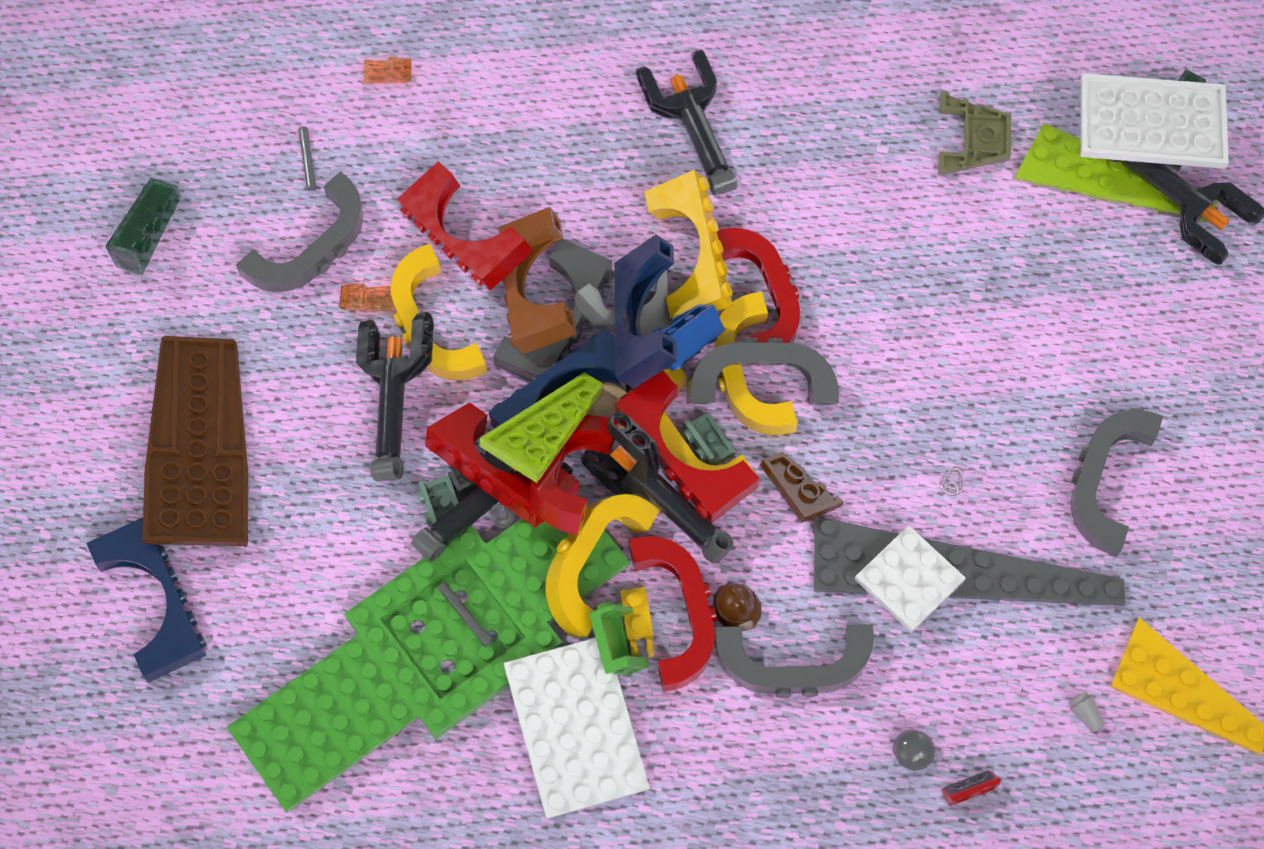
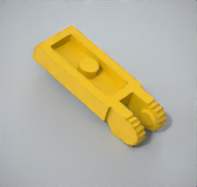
[620,587,655,658]

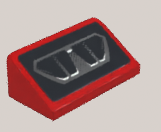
[941,770,1001,807]

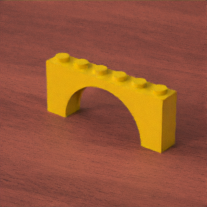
[644,170,733,319]

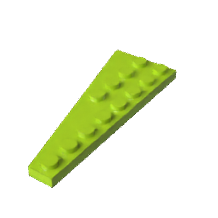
[1014,123,1218,222]

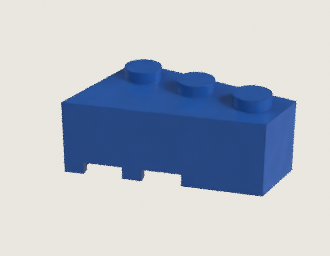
[652,304,725,371]

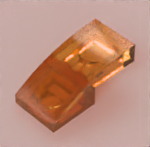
[363,57,412,84]
[339,283,393,312]

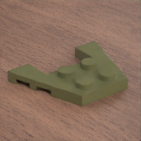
[938,91,1011,175]

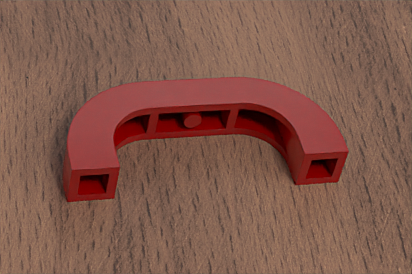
[717,228,800,366]
[529,415,618,535]
[629,536,717,692]

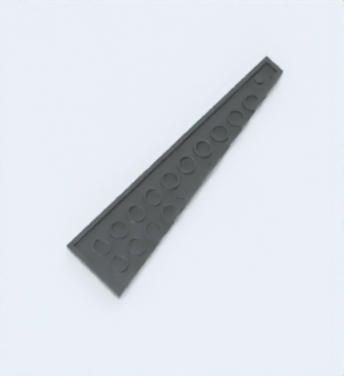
[813,517,1125,606]

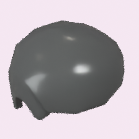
[892,729,935,771]

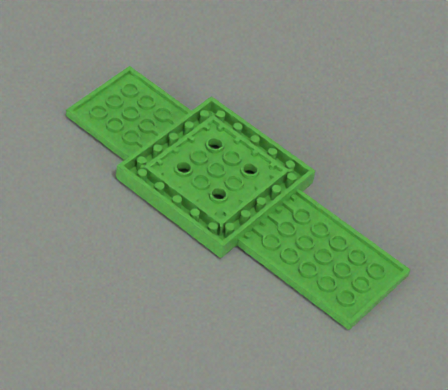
[226,519,630,813]

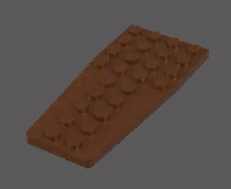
[142,336,248,547]

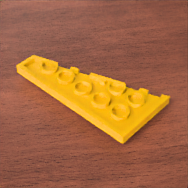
[1110,617,1264,755]

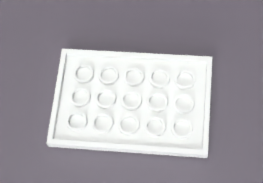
[1080,73,1229,169]
[503,638,650,819]

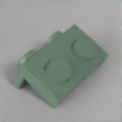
[682,412,736,466]
[416,476,459,527]

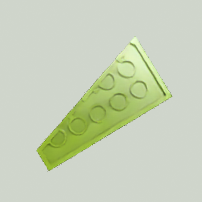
[479,373,603,483]

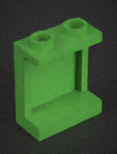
[589,602,650,675]

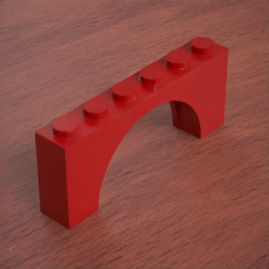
[396,161,533,291]
[615,370,760,524]
[425,402,580,528]

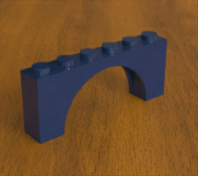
[614,234,677,389]
[488,329,632,429]
[86,517,207,683]

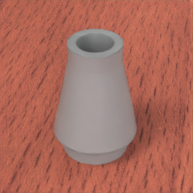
[1069,691,1105,732]

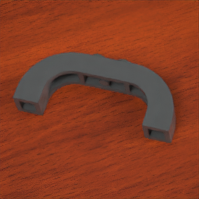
[236,171,363,292]
[687,338,839,405]
[1071,410,1163,557]
[715,624,874,698]

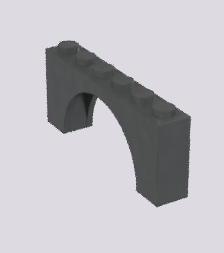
[493,239,614,382]

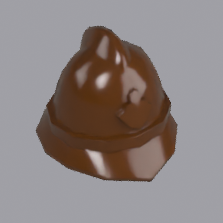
[713,582,761,631]

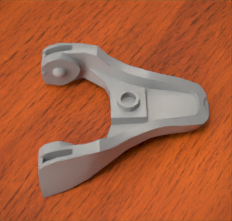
[574,270,673,336]

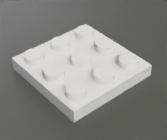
[855,525,966,633]

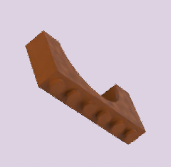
[499,207,577,354]

